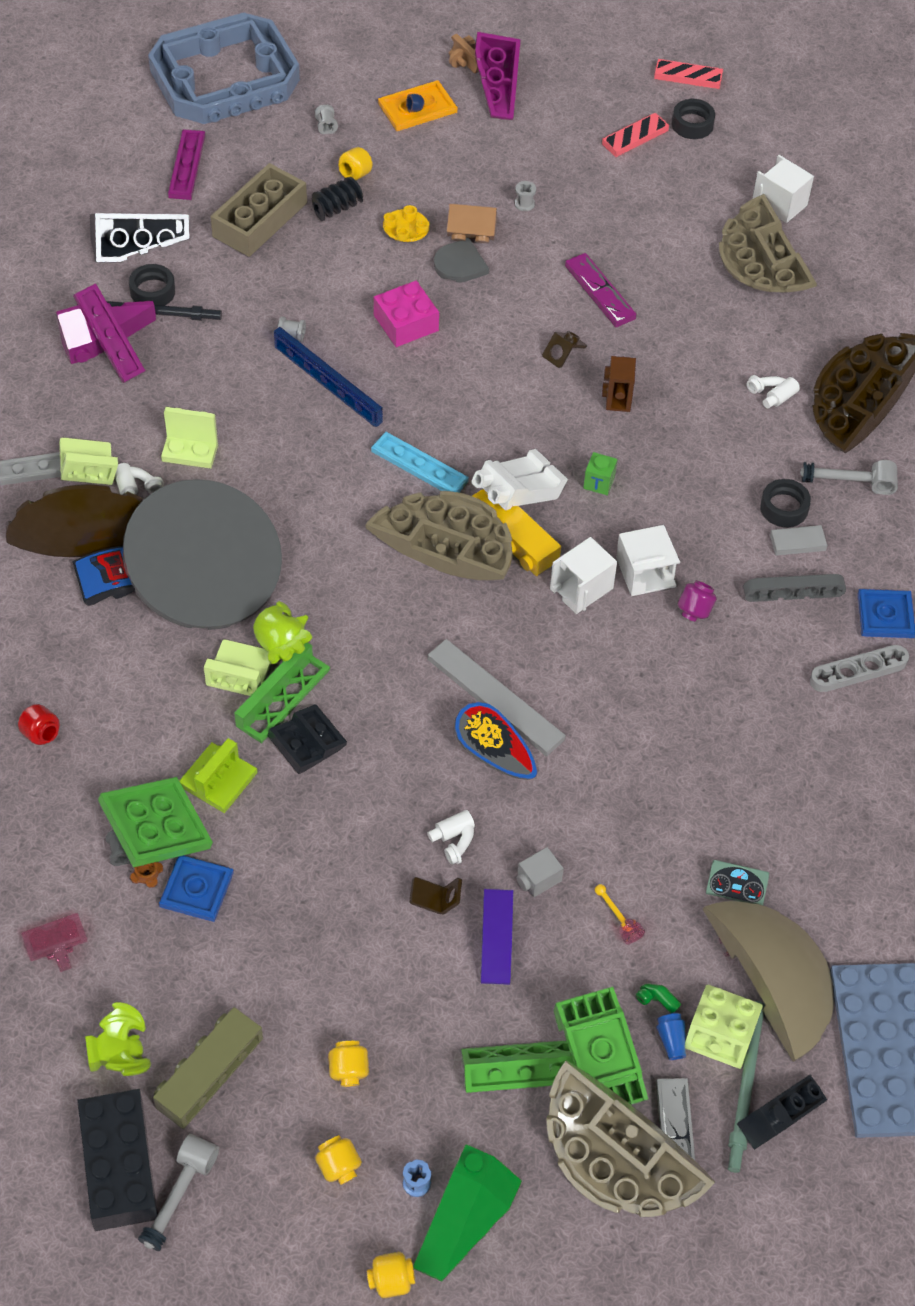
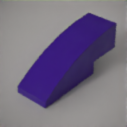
[481,889,513,985]

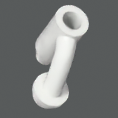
[747,375,800,409]
[115,463,164,495]
[427,810,475,865]

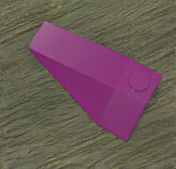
[475,32,521,120]
[56,301,156,364]

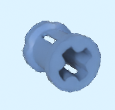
[403,1160,431,1197]

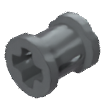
[106,830,131,866]

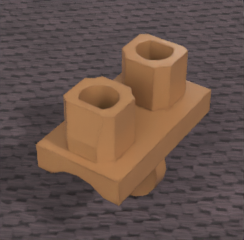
[449,34,479,74]

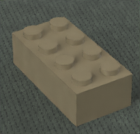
[211,163,307,257]

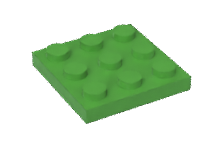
[98,777,213,867]

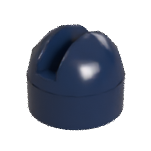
[406,94,425,112]

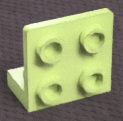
[161,407,218,469]
[59,438,118,485]
[204,640,271,696]
[685,985,763,1069]

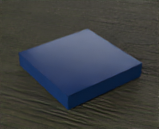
[857,589,915,638]
[159,855,234,922]

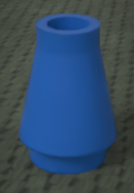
[656,1013,687,1060]

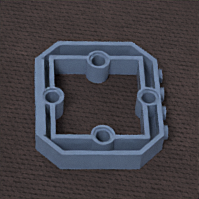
[148,13,300,124]

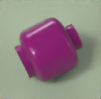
[678,580,717,622]

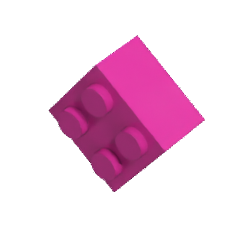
[374,280,439,347]

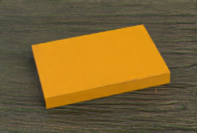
[378,80,458,131]

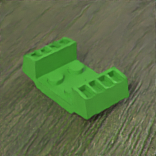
[553,987,648,1105]

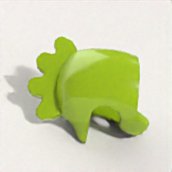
[253,601,312,664]

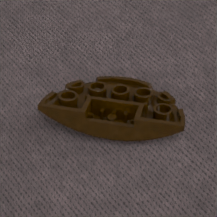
[812,333,915,453]
[6,484,143,558]

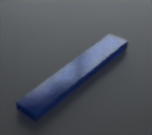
[274,327,383,427]

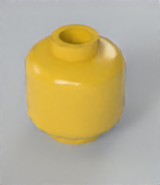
[339,147,372,180]
[328,1041,369,1087]
[315,1135,361,1185]
[367,1252,415,1299]

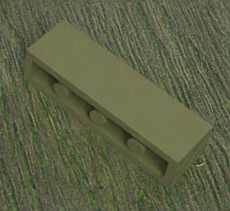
[153,1007,263,1130]

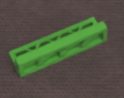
[234,643,330,744]
[461,1040,574,1093]

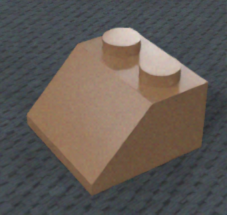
[447,204,497,243]

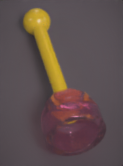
[595,884,645,945]

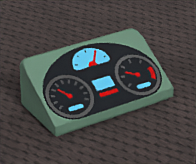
[706,860,769,905]

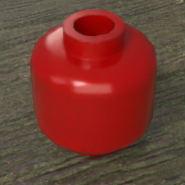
[18,704,60,745]

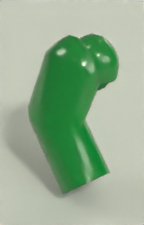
[636,983,681,1014]

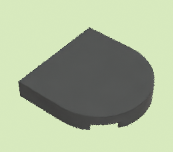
[434,238,489,283]

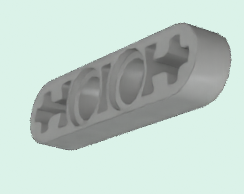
[810,645,909,692]

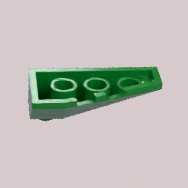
[413,1144,522,1282]

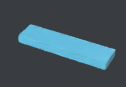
[371,432,469,493]

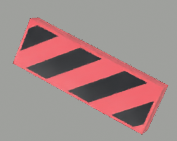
[654,59,723,89]
[602,113,669,157]

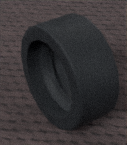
[671,98,716,140]
[129,264,175,306]
[760,479,811,528]

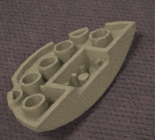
[719,194,817,292]
[365,491,513,580]
[703,901,834,1062]
[546,1060,715,1217]

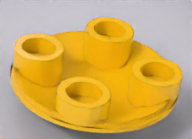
[383,205,429,242]

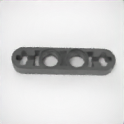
[743,574,846,602]

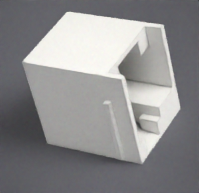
[753,155,814,223]
[616,525,680,596]
[550,537,617,614]

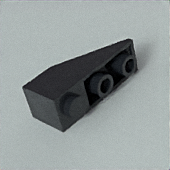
[737,1074,828,1150]

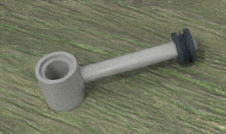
[800,460,898,495]
[138,1133,219,1251]

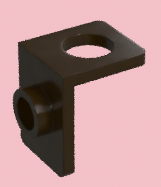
[542,331,587,368]
[409,877,462,915]

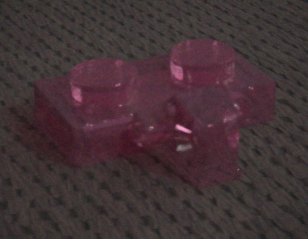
[21,913,87,972]

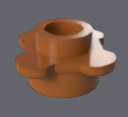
[130,862,163,888]

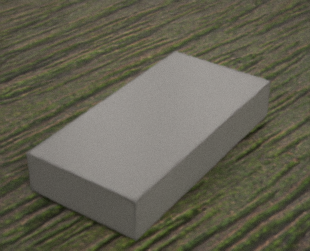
[770,525,827,556]

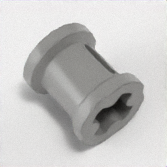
[315,104,338,134]
[515,181,536,211]
[277,316,306,342]

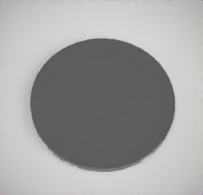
[123,479,282,630]

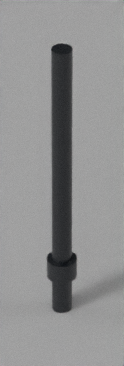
[77,301,222,321]

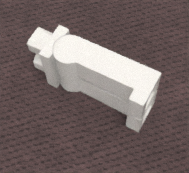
[472,449,568,510]

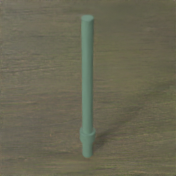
[728,1001,765,1173]

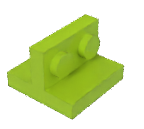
[179,738,257,814]

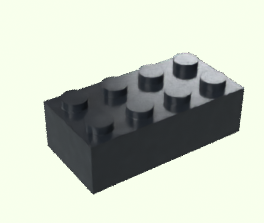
[77,1088,158,1231]

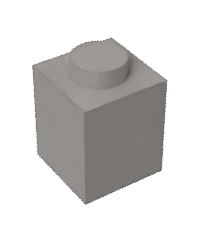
[516,847,564,897]

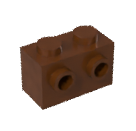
[602,356,636,412]

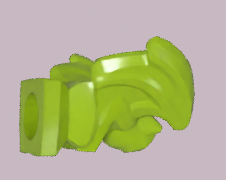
[85,1002,151,1076]

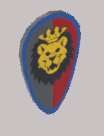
[454,702,537,780]

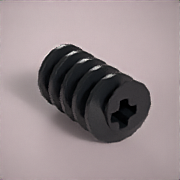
[312,177,363,221]

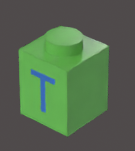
[583,452,618,496]

